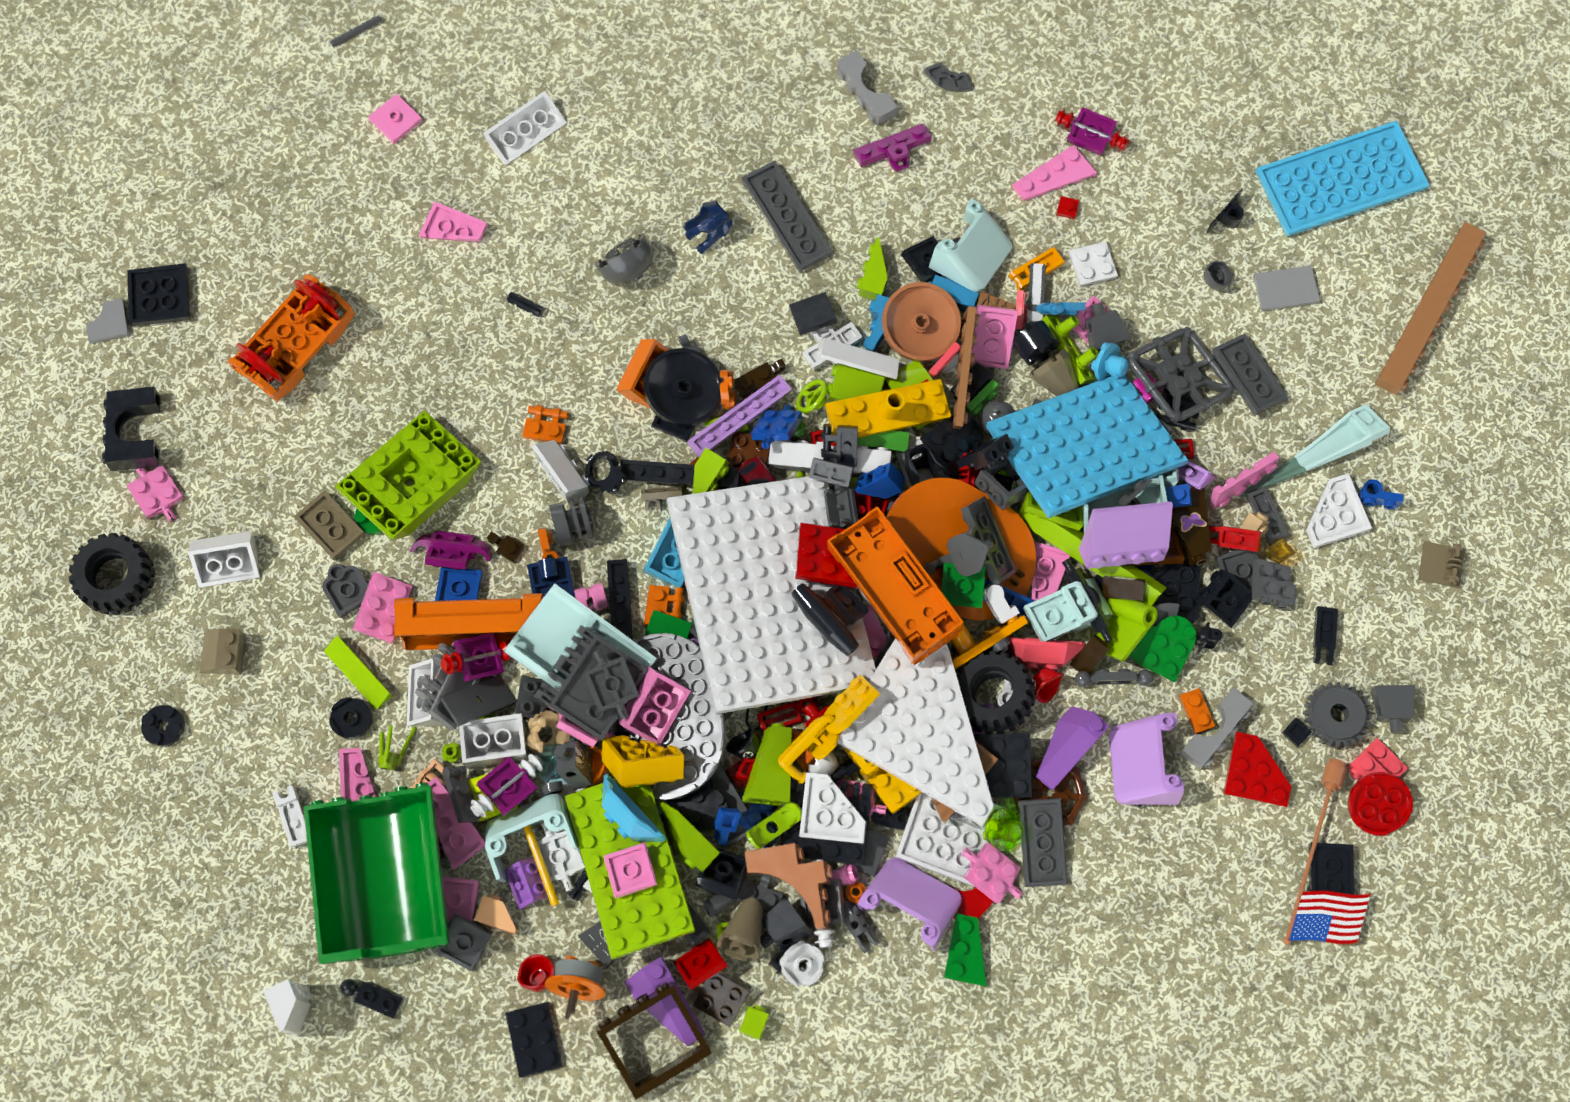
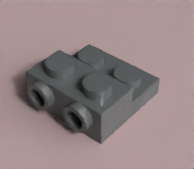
[1252,558,1296,609]

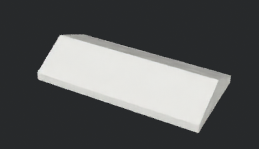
[483,91,567,165]
[818,338,899,379]

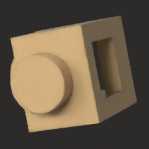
[1240,512,1270,542]

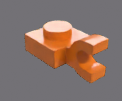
[538,527,559,559]

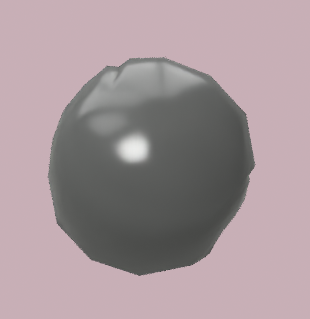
[1203,260,1234,290]

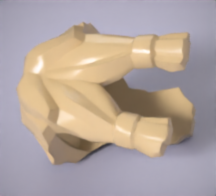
[526,710,570,757]

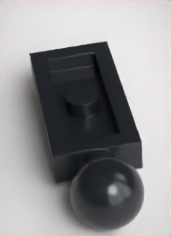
[340,979,403,1019]

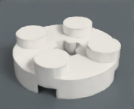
[780,941,824,986]

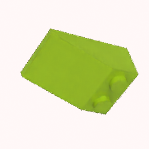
[660,802,720,872]

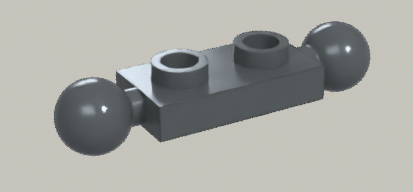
[1075,669,1154,687]

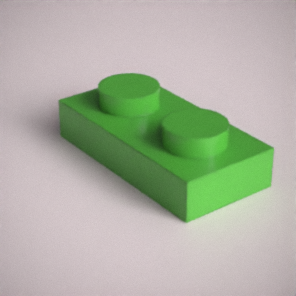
[965,379,999,417]

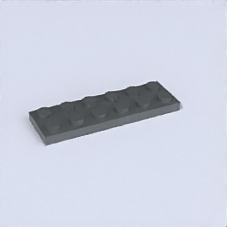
[742,160,833,272]

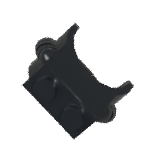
[585,451,628,495]

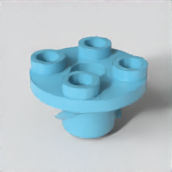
[1091,342,1129,381]

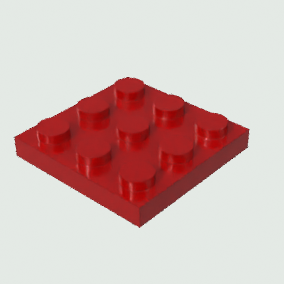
[795,523,860,588]

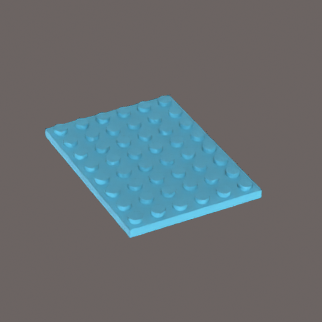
[986,375,1188,518]

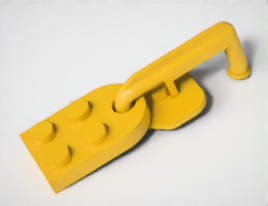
[778,674,880,784]

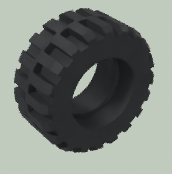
[69,533,155,615]
[956,651,1035,734]

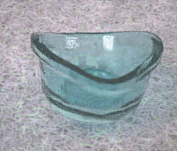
[536,745,561,782]

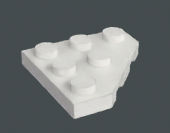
[1306,473,1372,549]
[799,773,866,844]

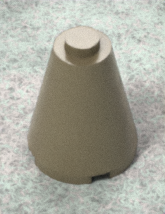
[717,898,763,961]

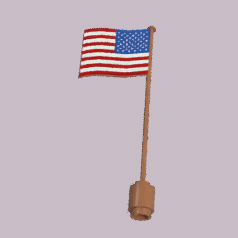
[1283,759,1371,945]

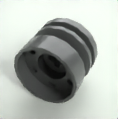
[549,497,594,546]

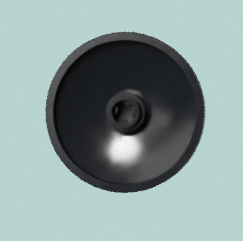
[643,348,722,426]

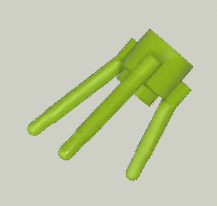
[378,725,416,771]

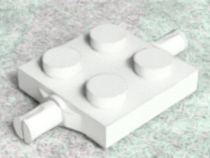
[537,823,585,892]

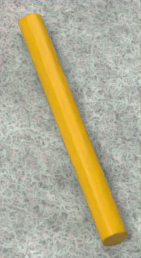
[523,824,560,907]

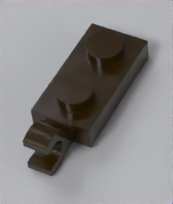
[733,358,786,399]

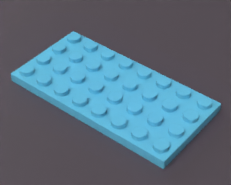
[1255,120,1429,237]

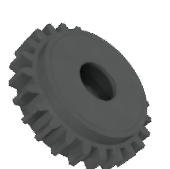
[1303,682,1372,749]

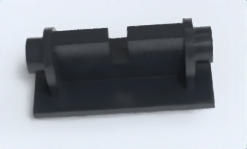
[1195,622,1223,652]

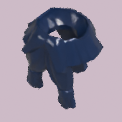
[683,200,733,254]

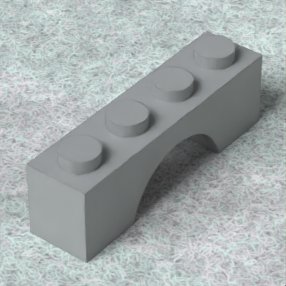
[836,50,898,126]
[1180,688,1253,770]

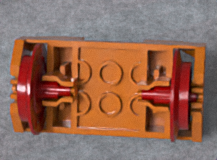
[227,274,355,402]

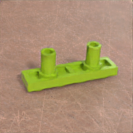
[1041,315,1099,385]

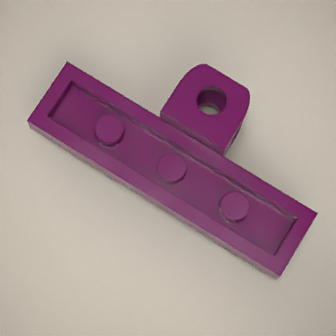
[853,123,931,172]

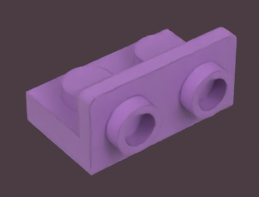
[505,857,548,910]

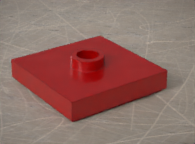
[673,938,727,990]

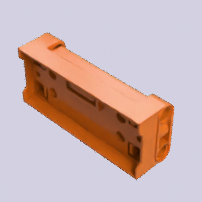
[827,506,964,665]
[394,593,544,650]

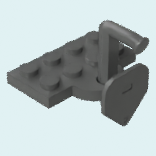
[923,496,1017,585]

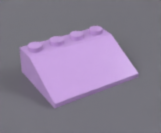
[1079,501,1173,569]

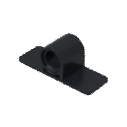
[1206,188,1244,233]

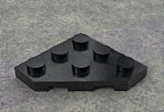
[1154,551,1201,624]

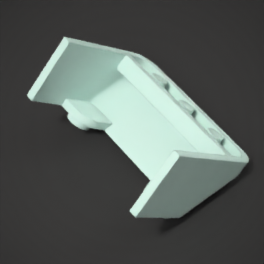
[485,794,580,883]

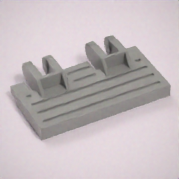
[415,638,480,730]

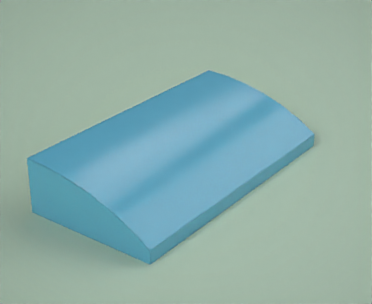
[642,517,684,588]

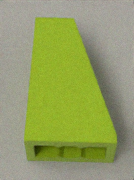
[743,723,792,807]

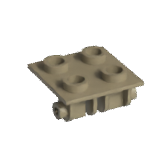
[1418,541,1465,588]

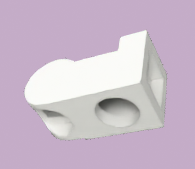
[983,584,1019,623]

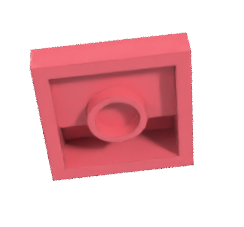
[1347,738,1408,780]

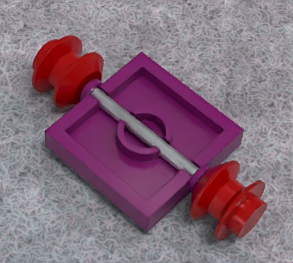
[1055,107,1130,156]
[441,633,514,682]

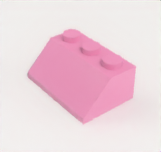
[617,667,691,746]

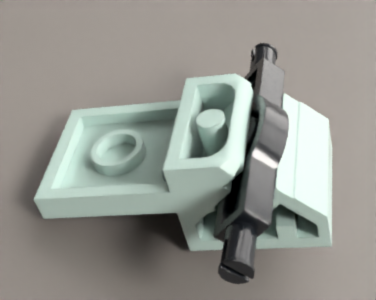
[1023,559,1114,643]

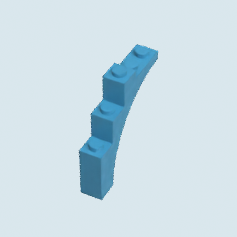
[863,275,979,352]

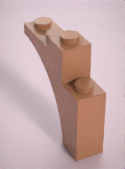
[745,843,833,930]

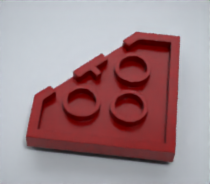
[1223,731,1291,807]

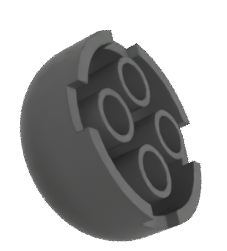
[595,233,654,284]

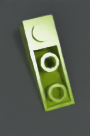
[856,237,887,300]
[693,448,729,494]

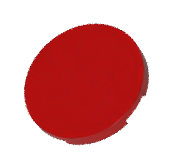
[1347,772,1413,836]

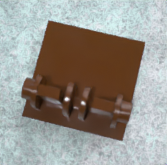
[727,432,770,468]

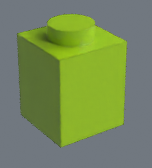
[739,1004,769,1040]

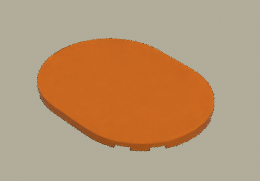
[886,478,1036,620]

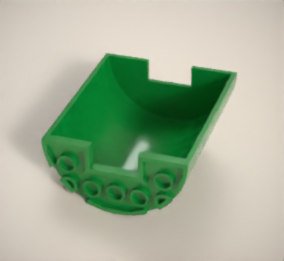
[303,783,450,964]

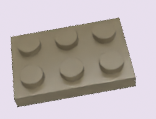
[293,490,365,561]

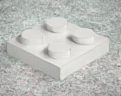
[1068,241,1118,287]

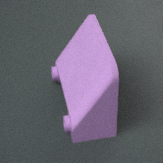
[1109,713,1184,805]
[857,858,962,952]

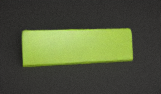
[324,635,393,710]

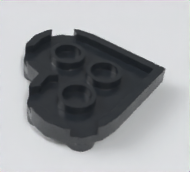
[920,413,983,479]
[666,778,729,830]

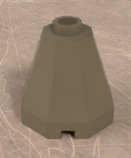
[1029,348,1079,396]

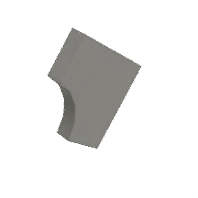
[86,298,130,344]

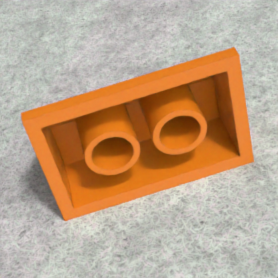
[616,339,668,409]

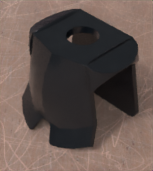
[904,443,950,486]

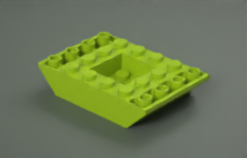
[335,410,481,541]

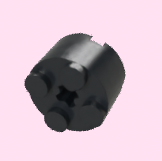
[1013,320,1061,366]

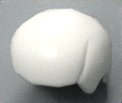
[808,751,838,777]

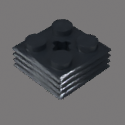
[696,847,747,900]

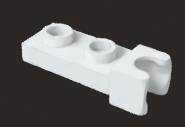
[273,785,307,848]

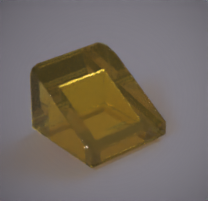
[1266,538,1296,564]

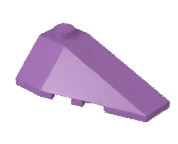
[1036,706,1109,790]
[625,957,706,1046]

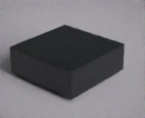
[1282,718,1312,747]

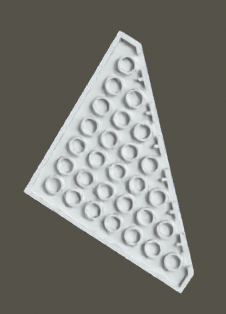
[838,635,994,827]

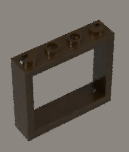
[595,982,712,1100]

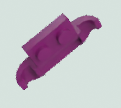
[410,530,492,570]

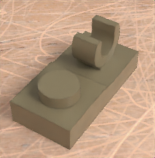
[641,486,682,510]

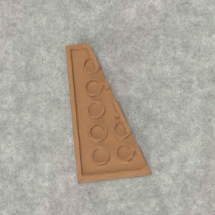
[953,306,979,429]

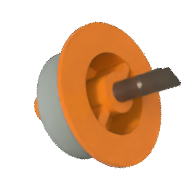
[545,956,606,1019]

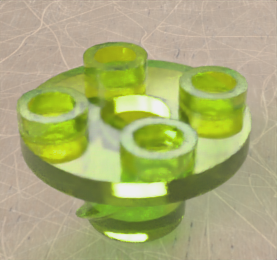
[983,808,1024,851]

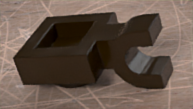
[487,531,524,563]

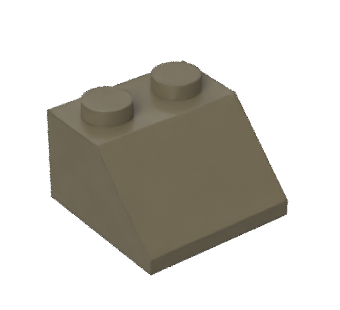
[200,628,246,675]

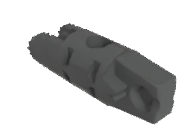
[844,899,879,954]

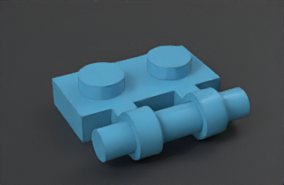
[1036,302,1085,315]

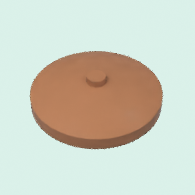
[881,282,961,362]

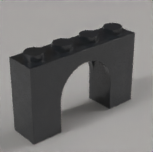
[102,386,160,471]

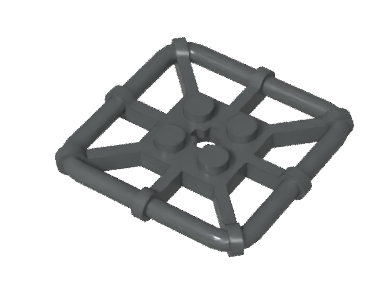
[1127,327,1235,422]

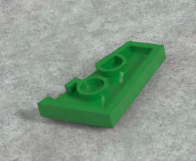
[944,913,987,987]

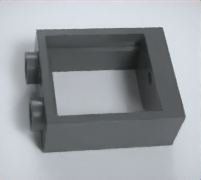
[974,457,1029,511]

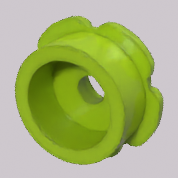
[441,742,462,763]

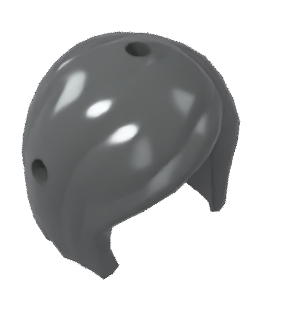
[979,400,1015,436]

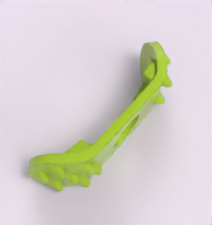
[746,802,802,849]

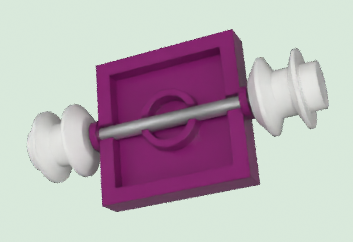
[470,754,543,818]

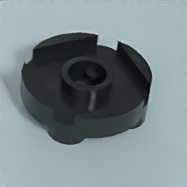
[329,697,372,740]
[141,705,185,747]

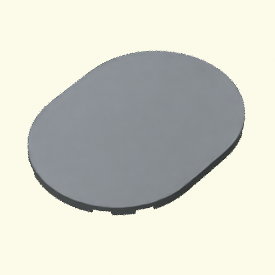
[609,633,726,801]

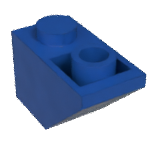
[855,462,905,499]

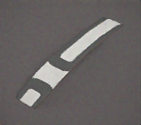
[1026,263,1045,331]

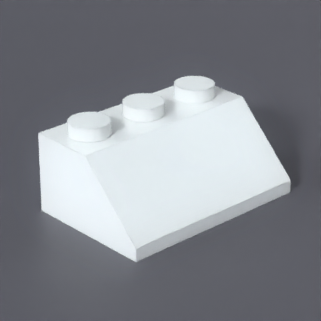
[532,440,590,506]
[188,531,260,588]
[407,659,443,726]
[459,713,529,769]
[263,979,312,1036]

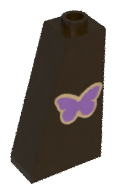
[1171,487,1211,566]

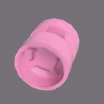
[574,583,609,611]

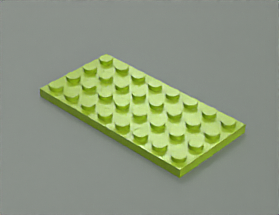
[565,779,695,960]

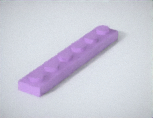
[687,375,792,457]

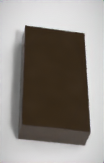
[1103,575,1145,601]
[1070,634,1111,674]

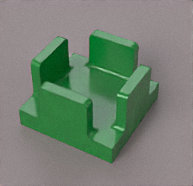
[941,563,986,608]

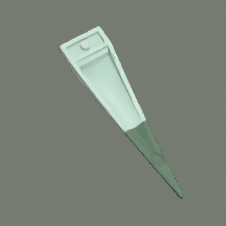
[1239,404,1390,497]

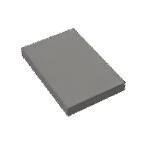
[1253,266,1320,312]

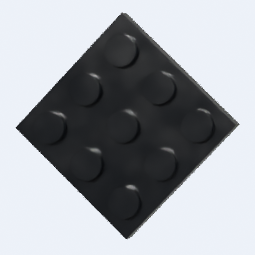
[127,263,190,327]
[973,733,1033,798]

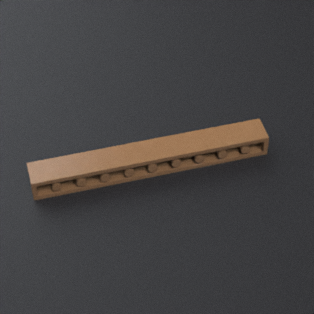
[1375,222,1486,395]

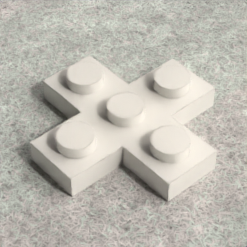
[803,322,863,371]

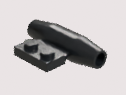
[791,583,869,656]

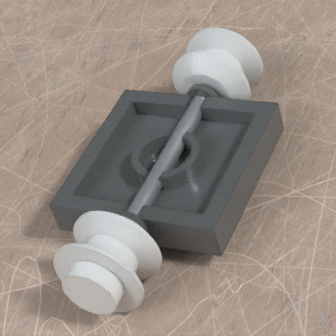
[800,860,846,948]

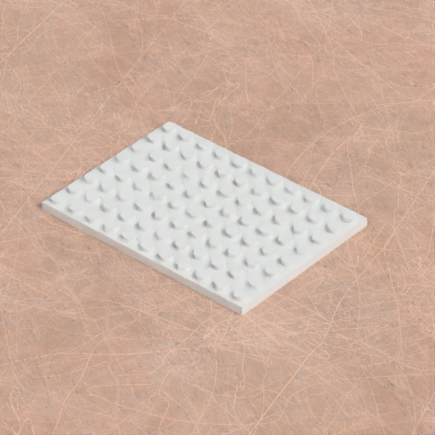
[667,476,876,714]

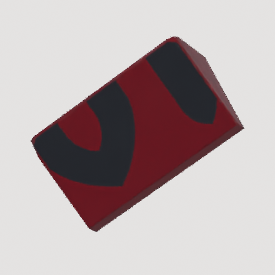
[739,456,777,485]

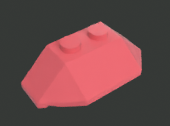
[1006,636,1086,671]

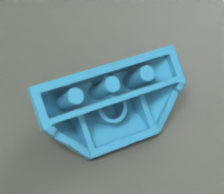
[602,774,667,842]

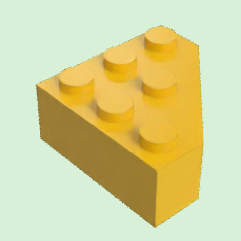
[602,735,684,788]

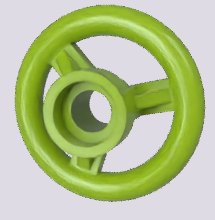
[796,379,828,413]

